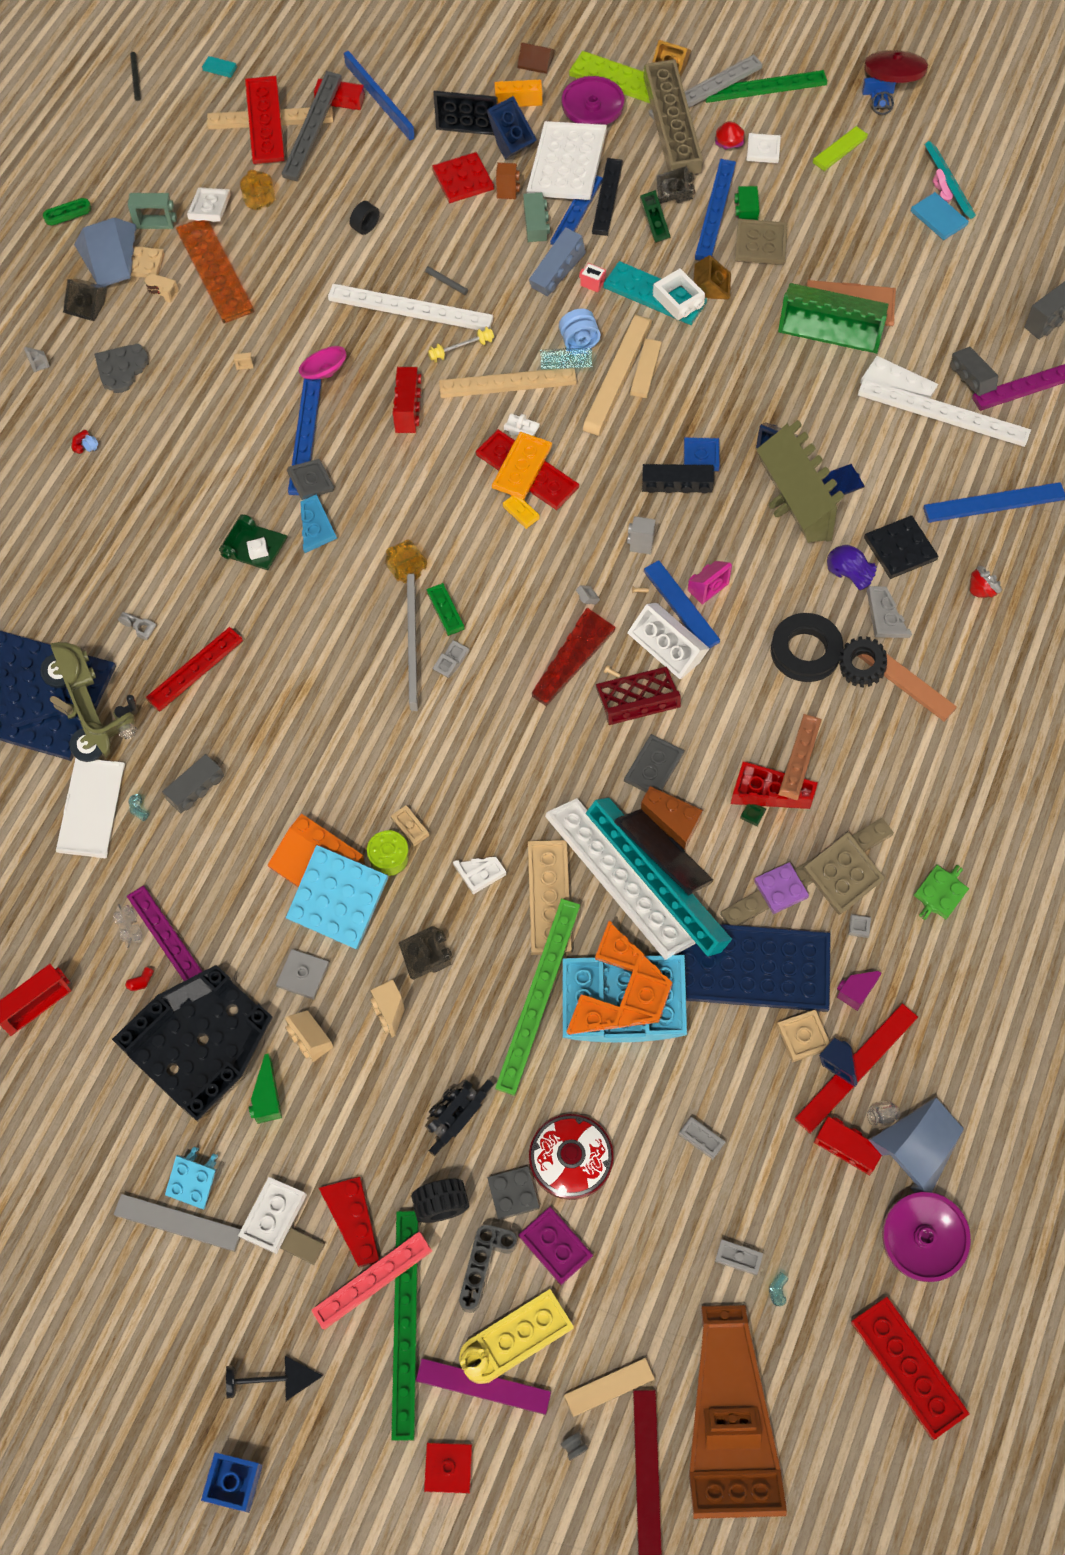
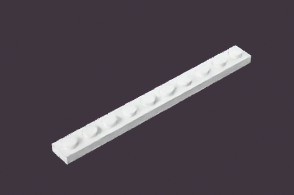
[328,284,493,331]
[858,378,1031,447]

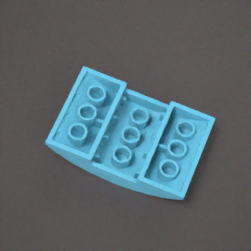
[563,955,687,1042]

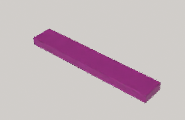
[127,885,202,981]
[416,1359,551,1415]

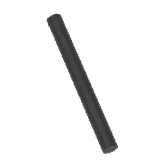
[130,52,141,101]

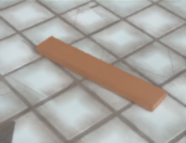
[858,654,957,722]
[779,714,822,800]

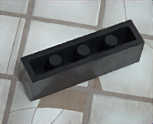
[642,464,714,493]

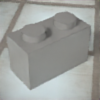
[627,516,655,555]

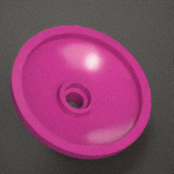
[299,346,347,380]

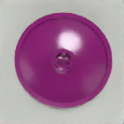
[562,76,624,125]
[882,1192,971,1282]

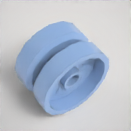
[558,309,601,353]

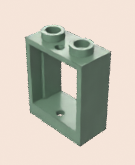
[128,193,177,229]

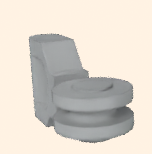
[118,612,156,640]

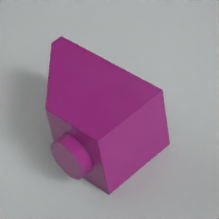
[837,971,882,1011]

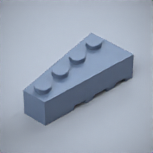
[529,227,586,297]

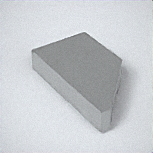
[24,347,50,372]

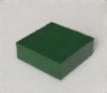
[740,804,766,827]

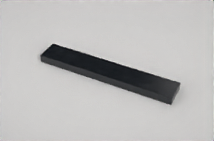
[592,158,623,236]

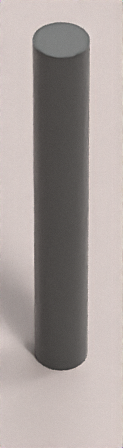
[425,266,468,295]

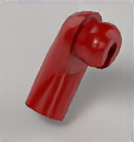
[71,430,89,454]
[125,967,154,991]

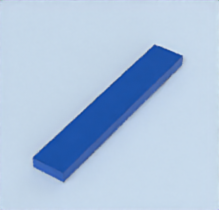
[550,175,603,245]
[644,560,720,648]

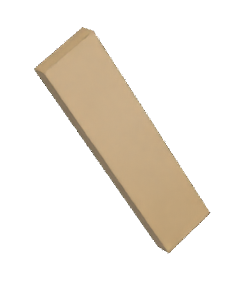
[630,338,662,398]
[564,1358,655,1417]

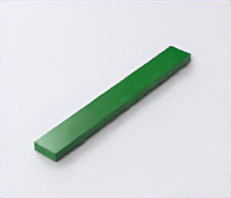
[705,70,828,103]

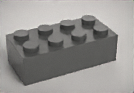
[1024,281,1065,339]

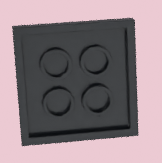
[864,515,939,579]

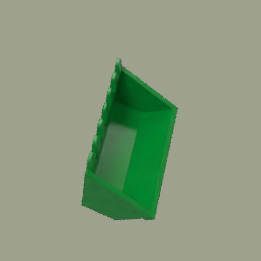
[778,283,889,354]

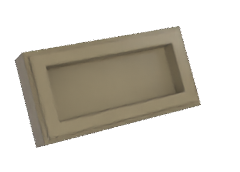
[280,1228,324,1265]

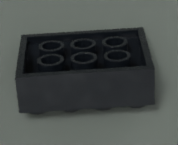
[433,91,499,135]

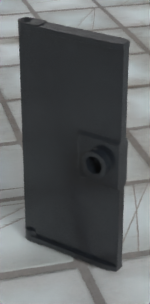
[614,809,714,896]

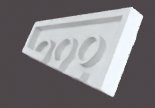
[860,356,938,398]

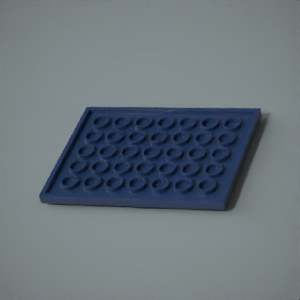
[0,631,116,761]

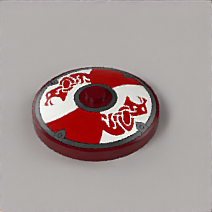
[529,1114,613,1200]

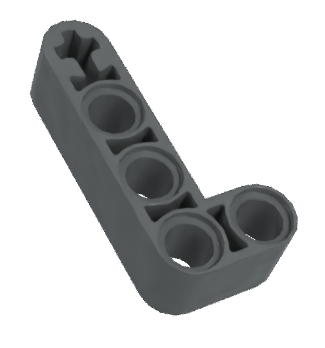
[459,1225,517,1313]

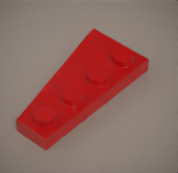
[319,1177,379,1268]

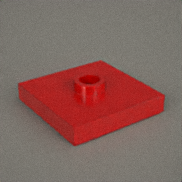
[424,1443,472,1494]

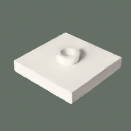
[747,133,781,163]

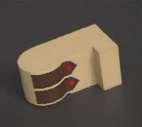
[145,274,179,303]

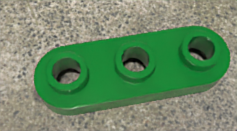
[43,198,91,225]

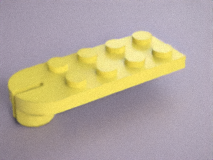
[459,1289,574,1384]

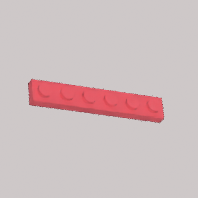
[311,1232,432,1330]

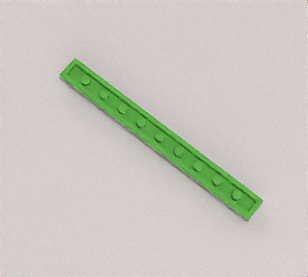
[495,898,580,1096]

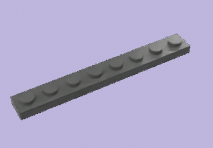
[281,71,342,181]

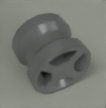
[560,1432,589,1461]

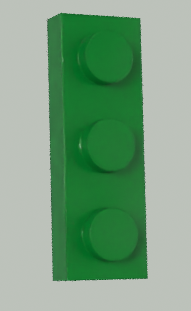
[426,583,465,636]

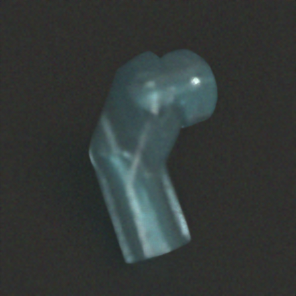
[128,794,149,821]
[769,1272,789,1306]

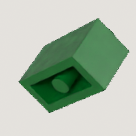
[734,186,759,220]

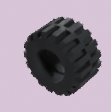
[839,636,887,688]
[411,1178,470,1223]

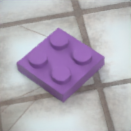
[754,862,809,914]

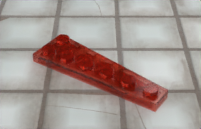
[532,608,616,706]

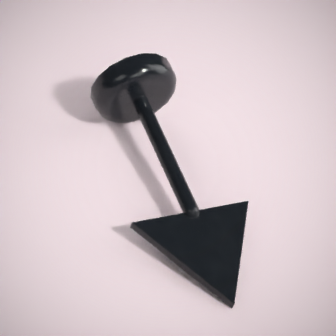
[226,1356,323,1401]

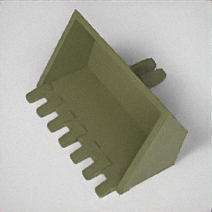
[756,420,844,543]

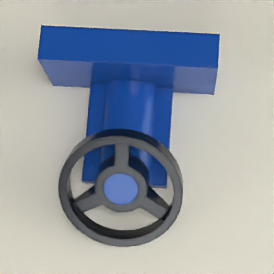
[862,78,896,115]

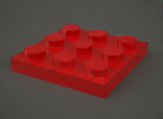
[432,152,494,204]

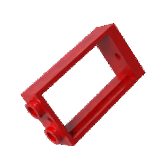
[0,964,71,1036]

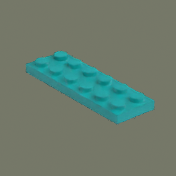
[603,261,707,326]

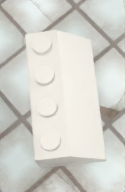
[627,603,710,679]

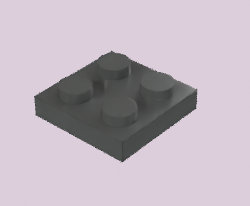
[287,459,334,500]
[487,1166,539,1220]

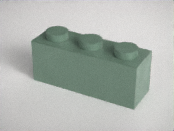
[523,192,550,242]

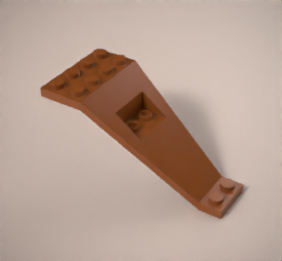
[689,1305,787,1519]

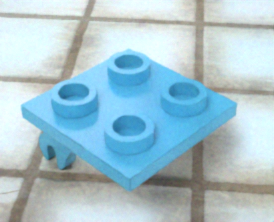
[165,1146,218,1210]

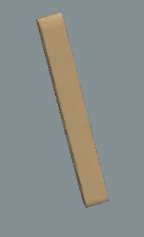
[583,314,652,436]

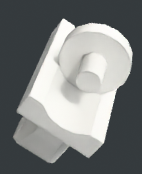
[504,414,539,436]

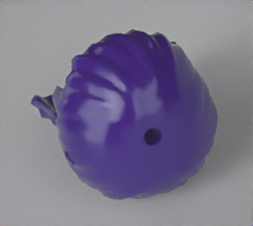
[827,545,877,590]

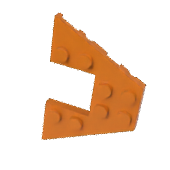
[567,921,673,1035]

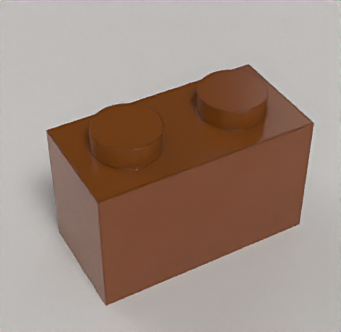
[496,162,520,199]

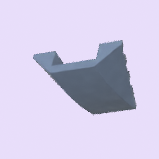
[74,218,137,288]
[868,1098,964,1193]

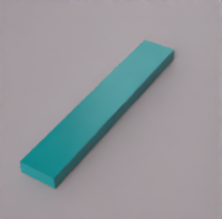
[924,141,976,219]

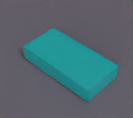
[202,56,237,78]

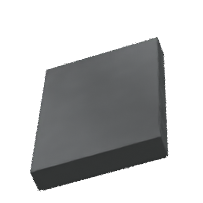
[624,734,684,793]

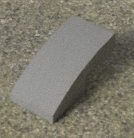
[432,640,470,678]

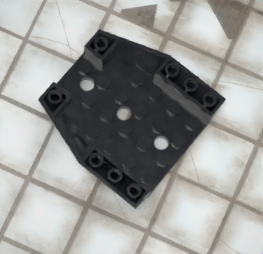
[112,965,273,1122]

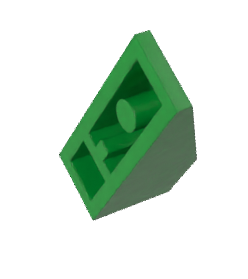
[249,1053,282,1124]

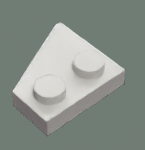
[453,857,506,894]

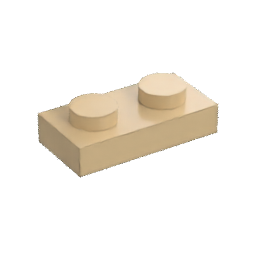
[391,805,429,847]

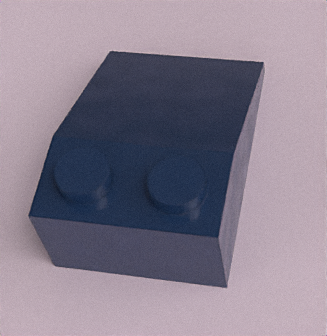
[487,96,537,160]

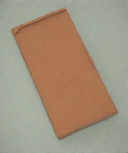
[807,280,896,326]

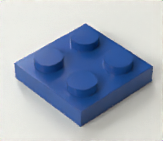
[684,437,719,471]

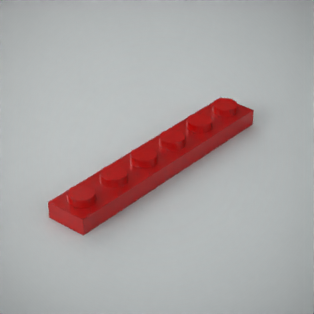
[146,627,243,712]

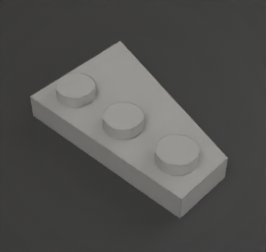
[867,586,912,638]

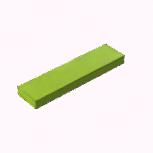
[813,126,868,171]

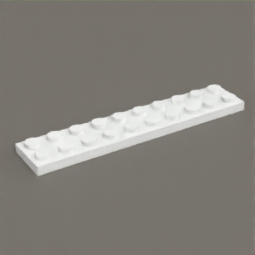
[545,798,696,960]

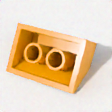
[494,80,542,107]

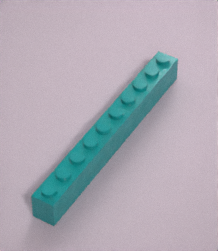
[585,798,732,957]

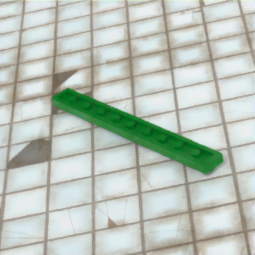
[391,1211,418,1441]

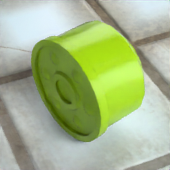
[367,830,409,876]

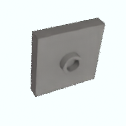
[276,949,329,1000]

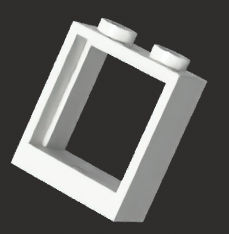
[653,269,705,321]

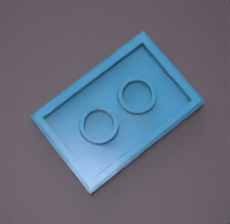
[911,192,969,240]

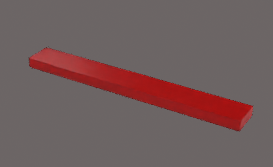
[794,1003,918,1134]

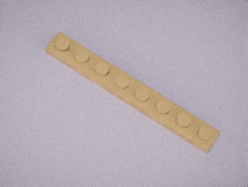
[207,106,333,130]
[439,367,576,398]

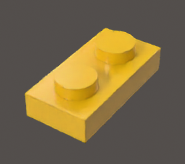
[503,496,539,529]

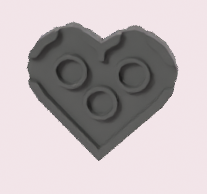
[94,344,149,393]

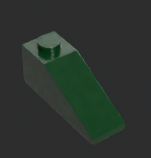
[640,190,671,243]

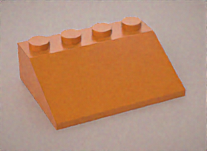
[268,814,365,887]

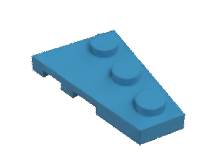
[300,494,337,553]

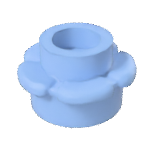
[82,435,98,452]

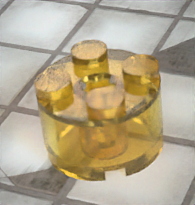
[240,170,275,210]
[385,539,427,583]

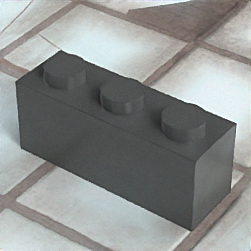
[950,347,998,396]
[162,754,224,814]

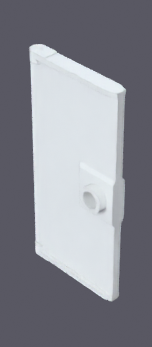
[56,758,125,858]

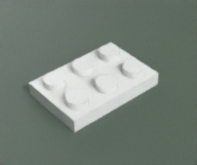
[187,188,231,222]
[238,1177,307,1254]

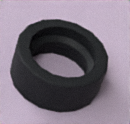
[349,201,380,235]

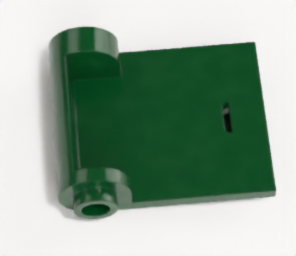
[219,514,288,571]

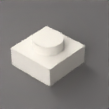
[247,537,268,560]

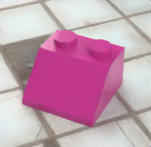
[688,561,732,605]

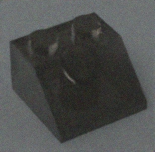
[63,279,107,321]

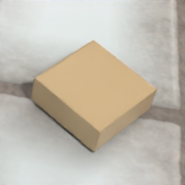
[234,352,253,370]

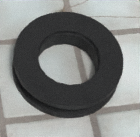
[771,613,843,682]

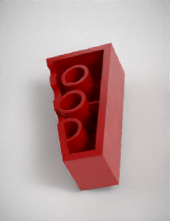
[392,367,422,433]
[730,761,818,809]

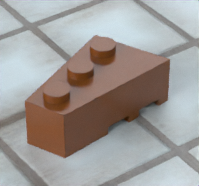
[641,786,703,850]

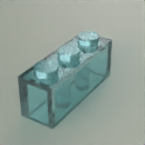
[540,347,592,369]

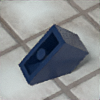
[819,1038,858,1087]

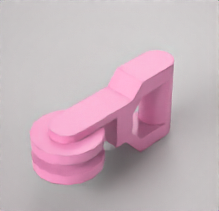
[932,169,953,203]

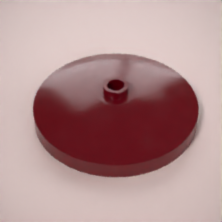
[864,50,928,83]

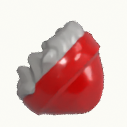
[969,566,1002,598]

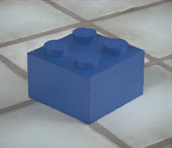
[201,1452,263,1513]

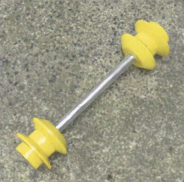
[428,326,494,363]

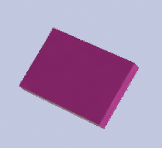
[518,1207,593,1286]

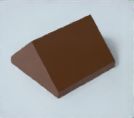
[517,43,555,74]

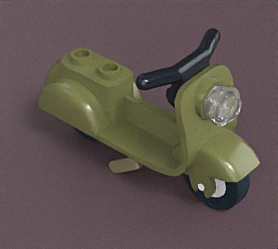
[40,642,138,762]

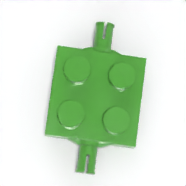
[913,865,970,920]

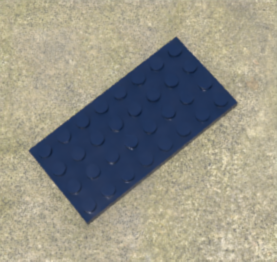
[675,924,830,1012]

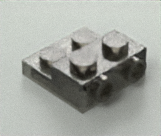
[657,166,695,204]
[398,926,453,980]

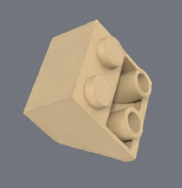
[369,979,405,1038]
[285,1010,333,1062]

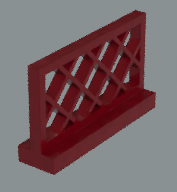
[596,666,681,725]

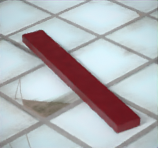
[633,1390,662,1555]

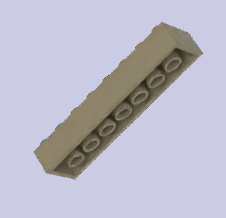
[644,59,703,178]

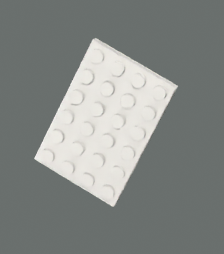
[527,121,607,200]

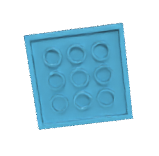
[286,845,389,949]

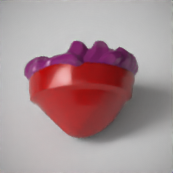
[715,121,745,150]

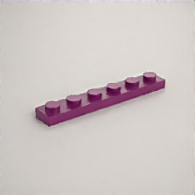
[972,364,1065,411]

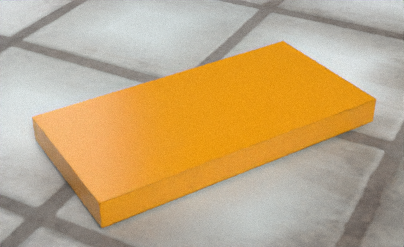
[492,431,552,500]

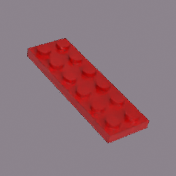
[245,76,285,164]
[476,429,579,510]
[851,1297,970,1441]

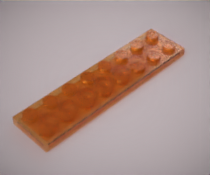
[176,220,254,324]

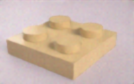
[131,246,165,278]
[777,1010,830,1062]

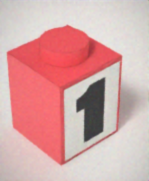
[579,263,606,292]

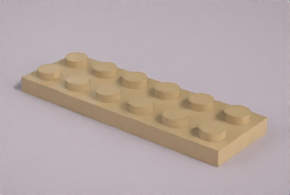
[528,840,572,955]

